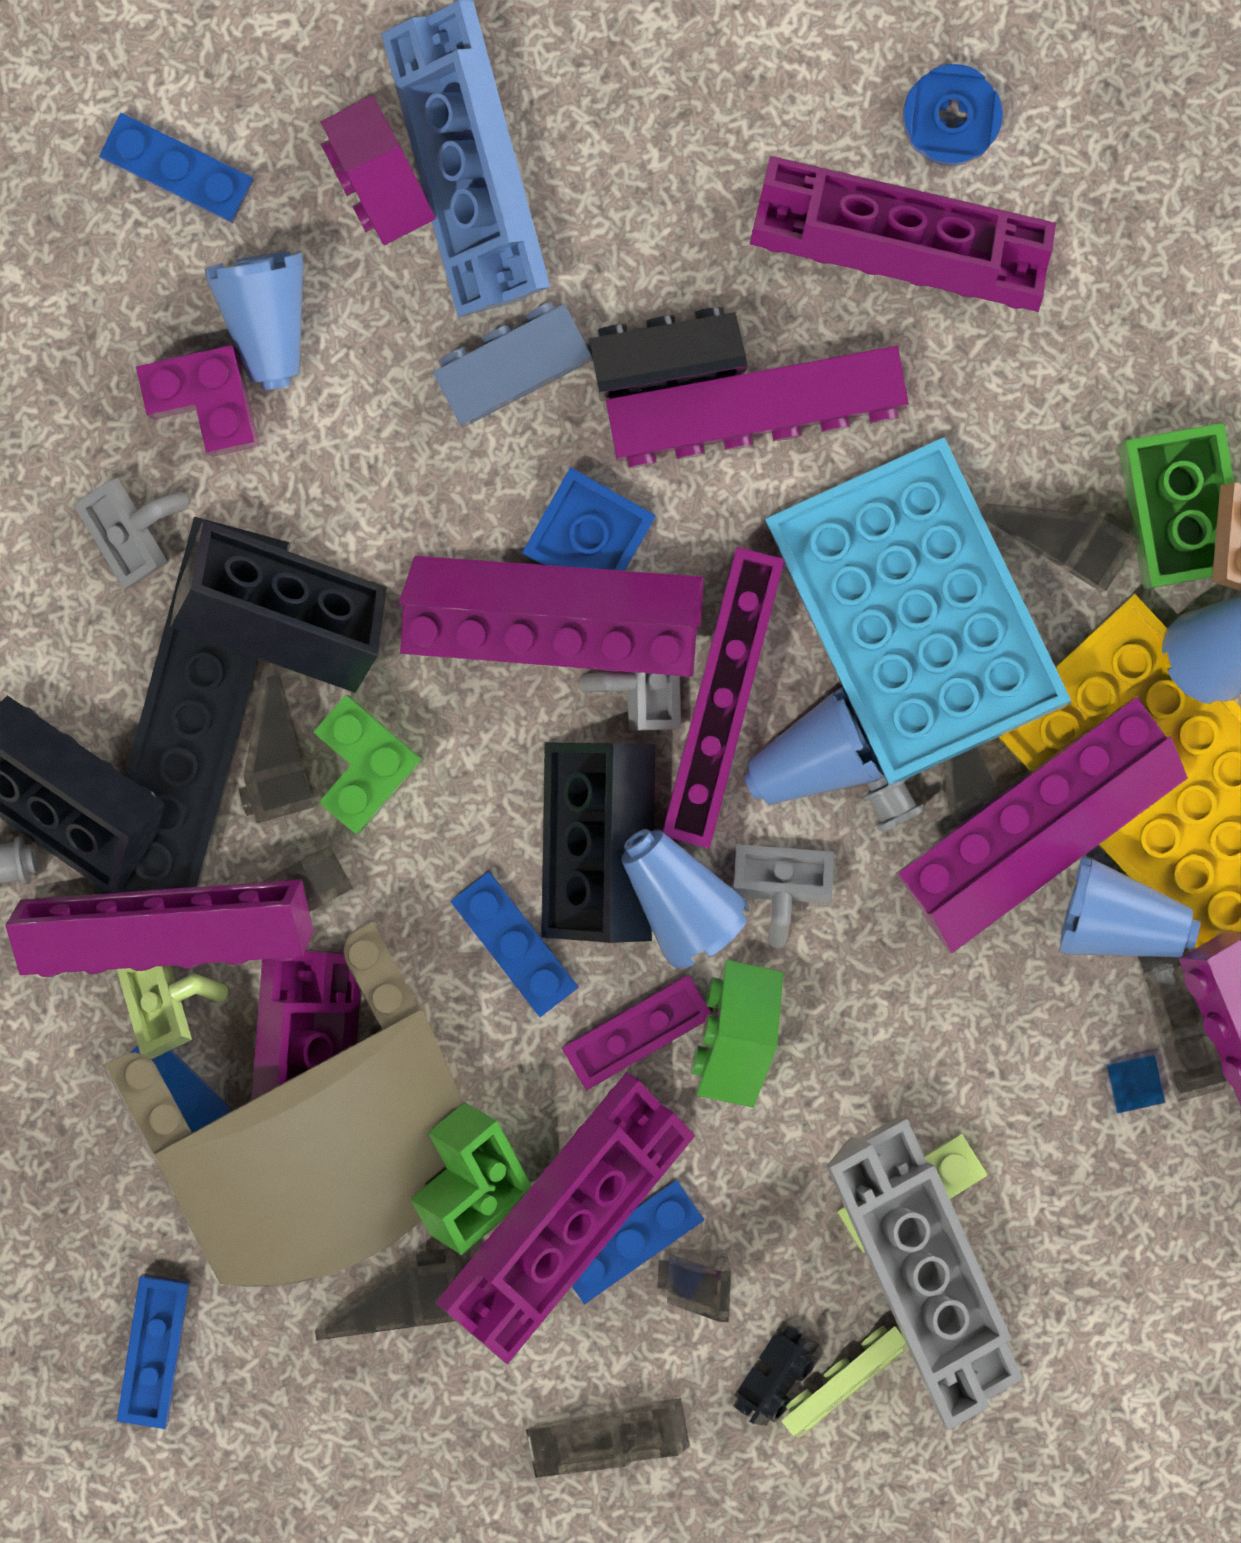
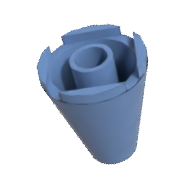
[205,251,304,390]
[1162,596,1241,704]
[744,688,884,805]
[621,829,750,968]
[1059,856,1200,957]

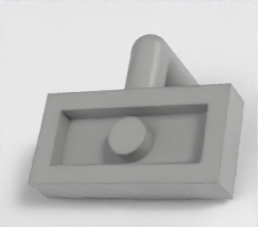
[74,478,189,589]
[579,671,681,731]
[733,844,834,948]

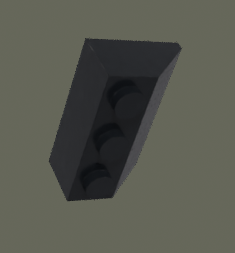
[589,307,748,401]

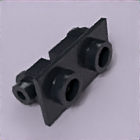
[733,1323,820,1426]

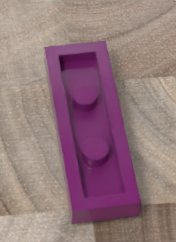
[561,973,713,1091]

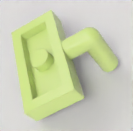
[117,966,228,1059]

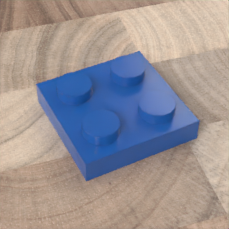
[522,467,656,571]

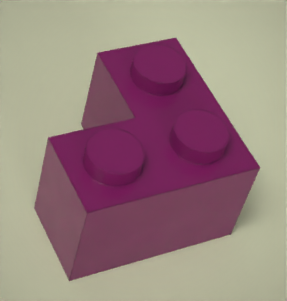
[320,95,436,246]
[136,345,260,457]

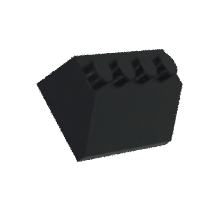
[170,520,387,693]
[0,695,165,893]
[541,742,655,943]

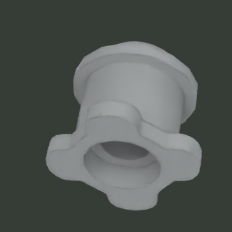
[863,777,925,832]
[0,836,38,888]

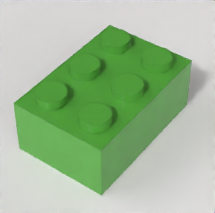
[1118,423,1234,590]

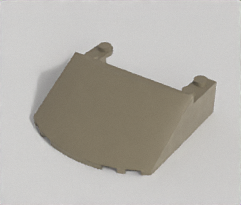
[103,921,464,1287]

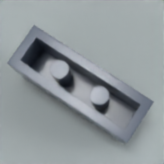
[433,302,592,428]

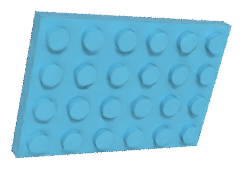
[765,437,1071,787]

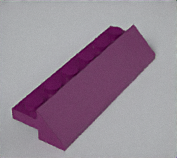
[749,156,1056,312]
[398,556,704,677]
[895,697,1188,954]
[251,950,361,1100]
[435,1072,695,1365]

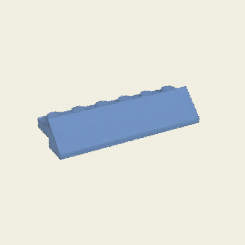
[381,0,550,318]

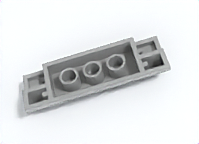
[826,1116,1023,1430]

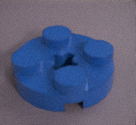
[903,64,1003,166]

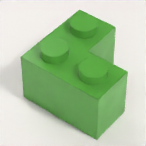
[313,695,424,835]
[691,960,784,1108]
[410,1102,531,1255]

